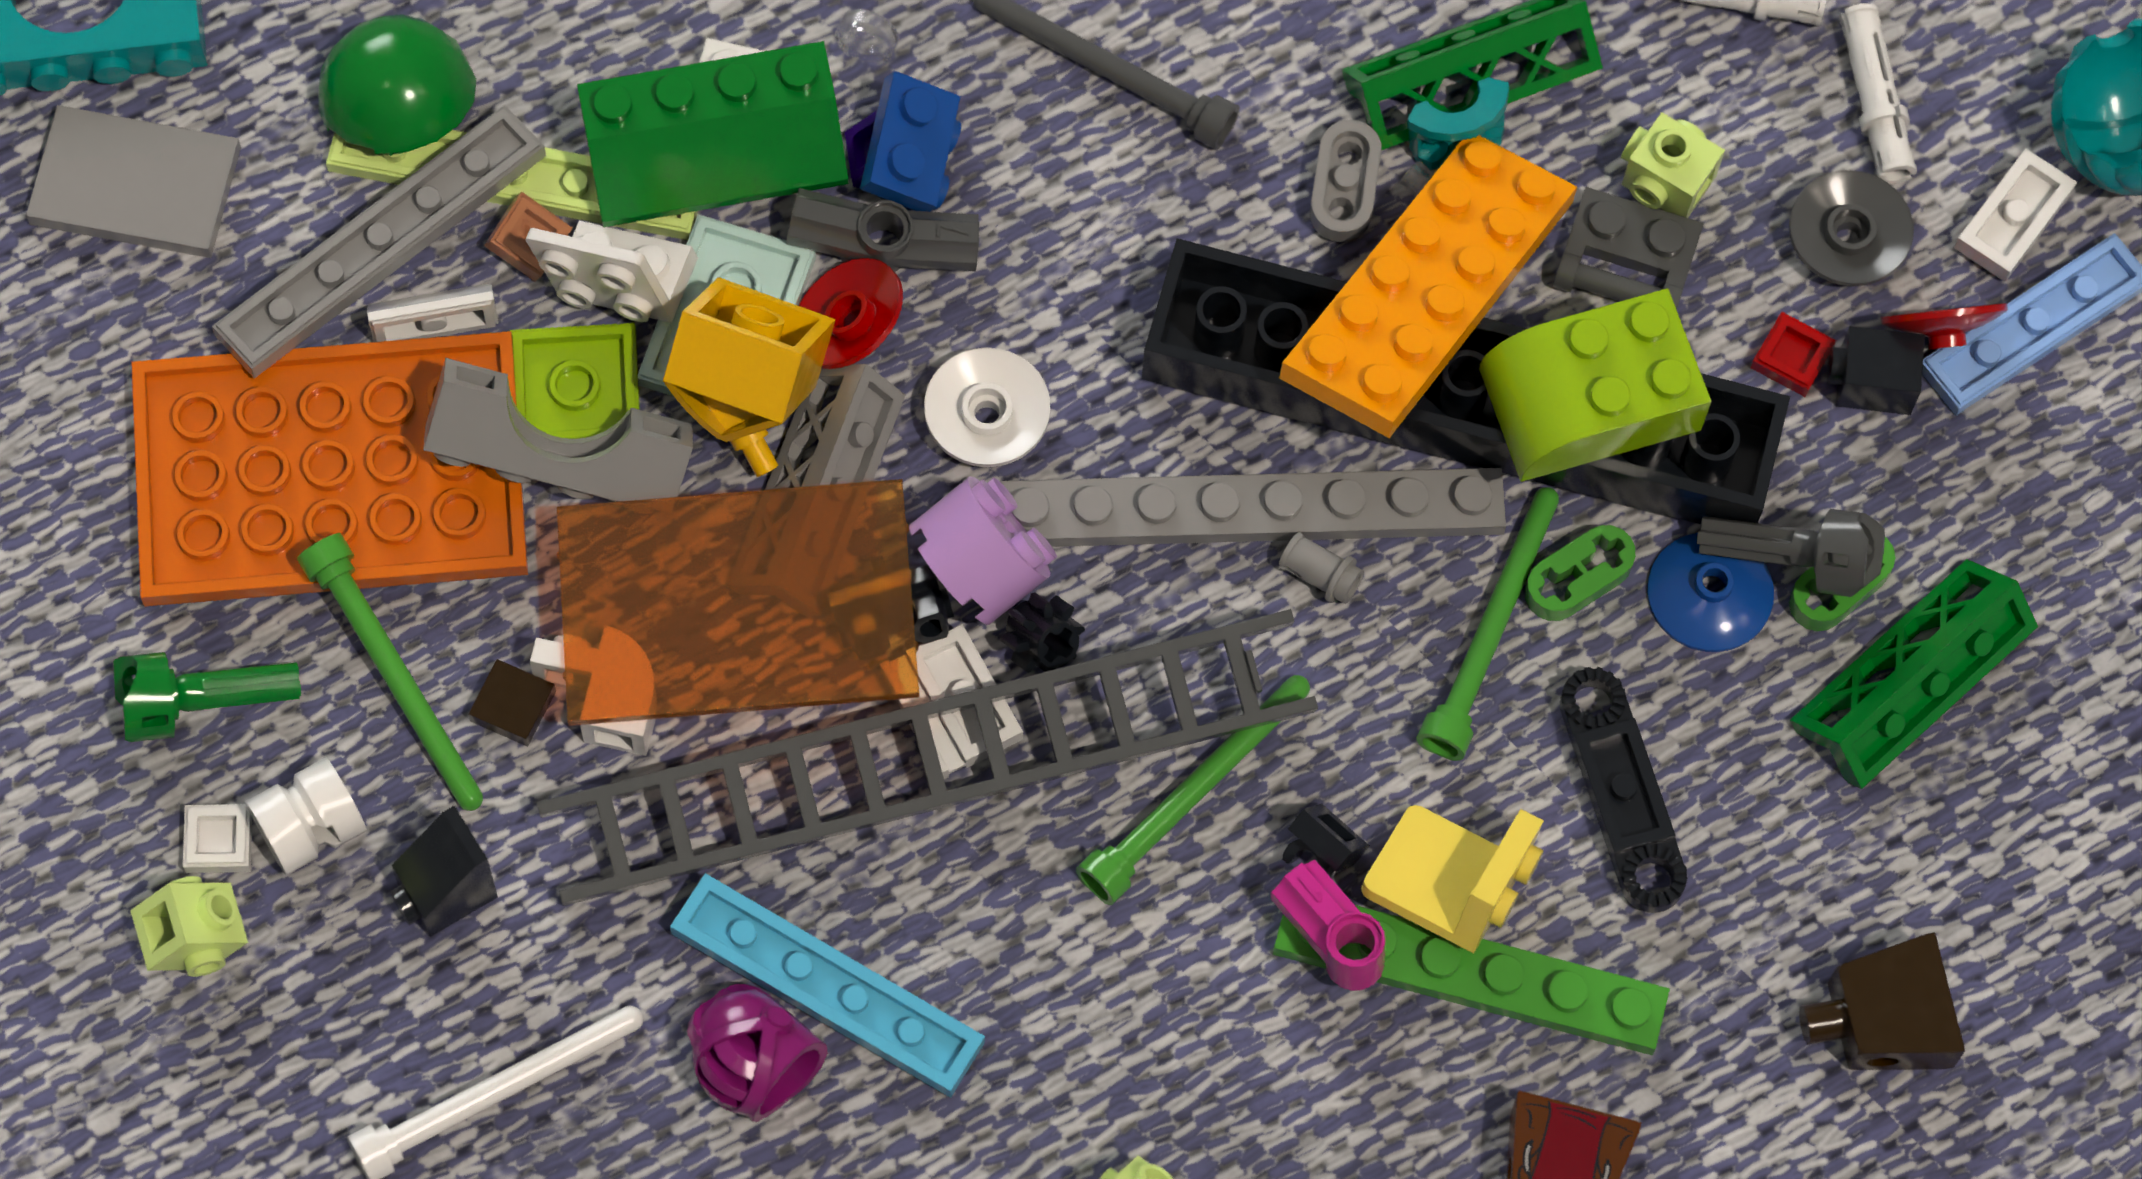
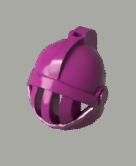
[687,984,828,1122]

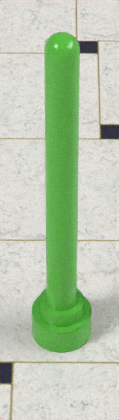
[1416,487,1559,761]
[297,533,483,811]
[1076,675,1310,905]

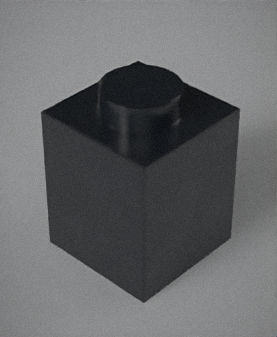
[1827,326,1925,415]

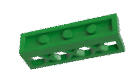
[1342,0,1603,150]
[1790,559,2038,789]

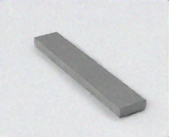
[212,105,546,378]

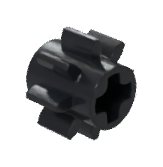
[1000,592,1085,673]

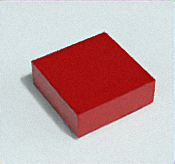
[1750,311,1837,397]

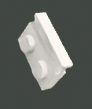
[880,624,1023,780]

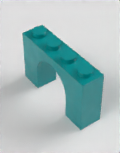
[0,0,208,96]

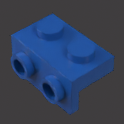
[860,70,961,212]

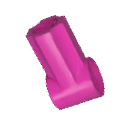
[1271,859,1385,991]

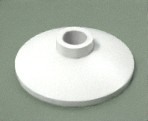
[924,348,1050,467]

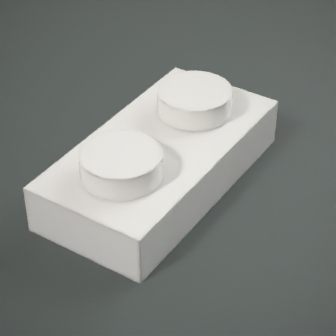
[1954,148,2077,282]

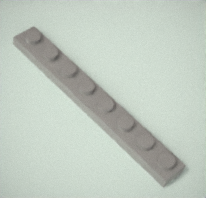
[1000,468,1506,547]

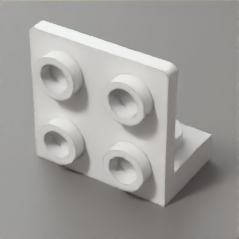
[525,220,698,323]

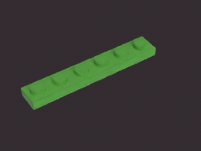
[1272,905,1670,1056]

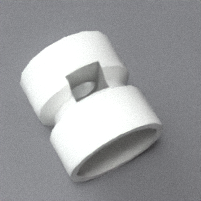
[245,757,367,875]

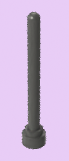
[973,0,1240,150]

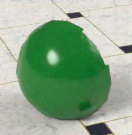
[318,15,477,155]

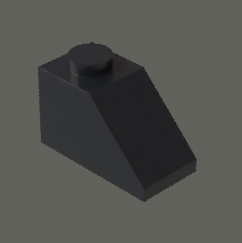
[390,805,498,937]

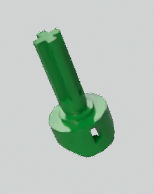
[113,652,301,742]

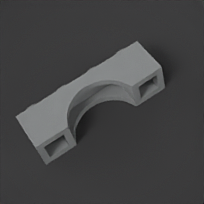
[423,358,693,516]

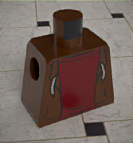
[1506,1090,1642,1179]

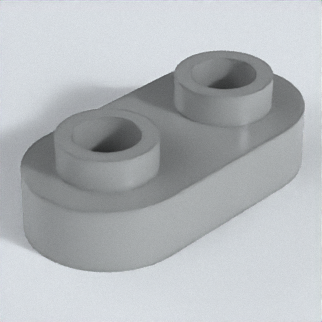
[1310,120,1382,242]

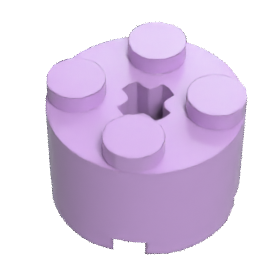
[909,476,1057,625]

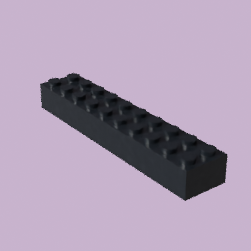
[1142,238,1791,524]

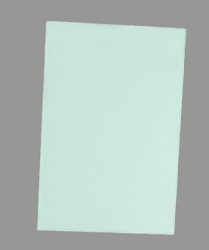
[638,214,816,396]

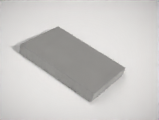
[26,105,241,258]

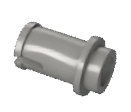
[1279,532,1364,604]

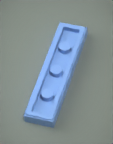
[1922,233,2142,416]

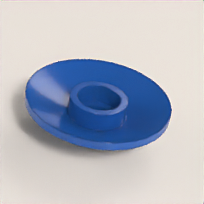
[1647,533,1774,652]

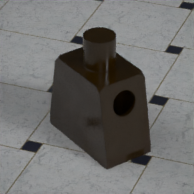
[1799,932,1965,1070]

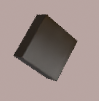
[468,659,556,747]

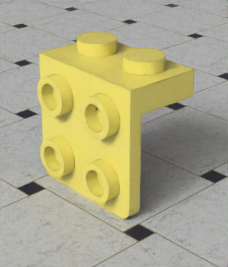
[1361,805,1544,954]

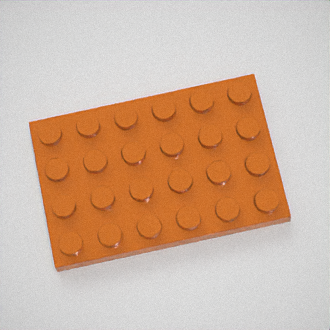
[131,331,529,607]

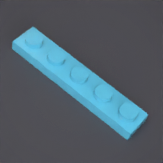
[670,873,985,1098]

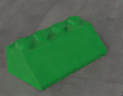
[577,41,849,228]

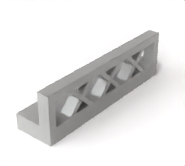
[727,364,905,618]

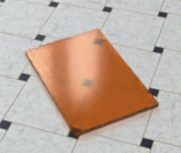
[556,479,920,726]

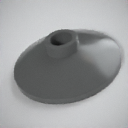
[1789,170,1914,286]

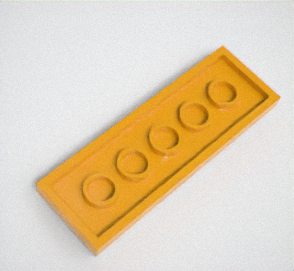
[1279,135,1577,438]

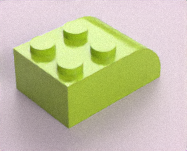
[1479,288,1712,482]

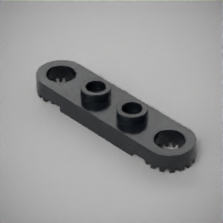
[1560,667,1688,913]

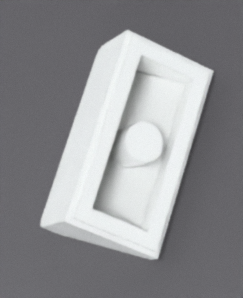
[367,284,499,342]

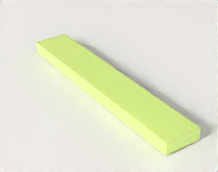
[326,130,698,240]

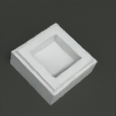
[183,804,252,873]

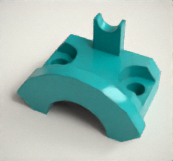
[1407,78,1509,170]

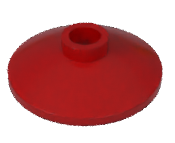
[799,258,903,369]
[1881,303,2008,349]

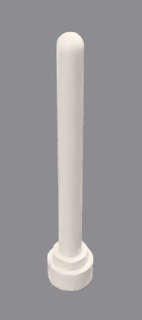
[347,1006,643,1179]

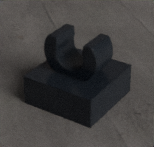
[1282,804,1370,877]

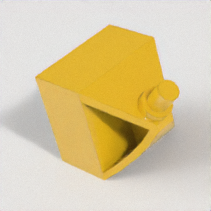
[663,277,836,477]

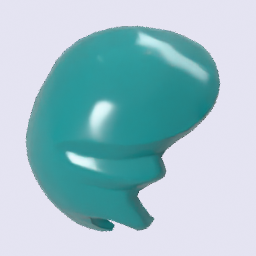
[2051,18,2142,196]

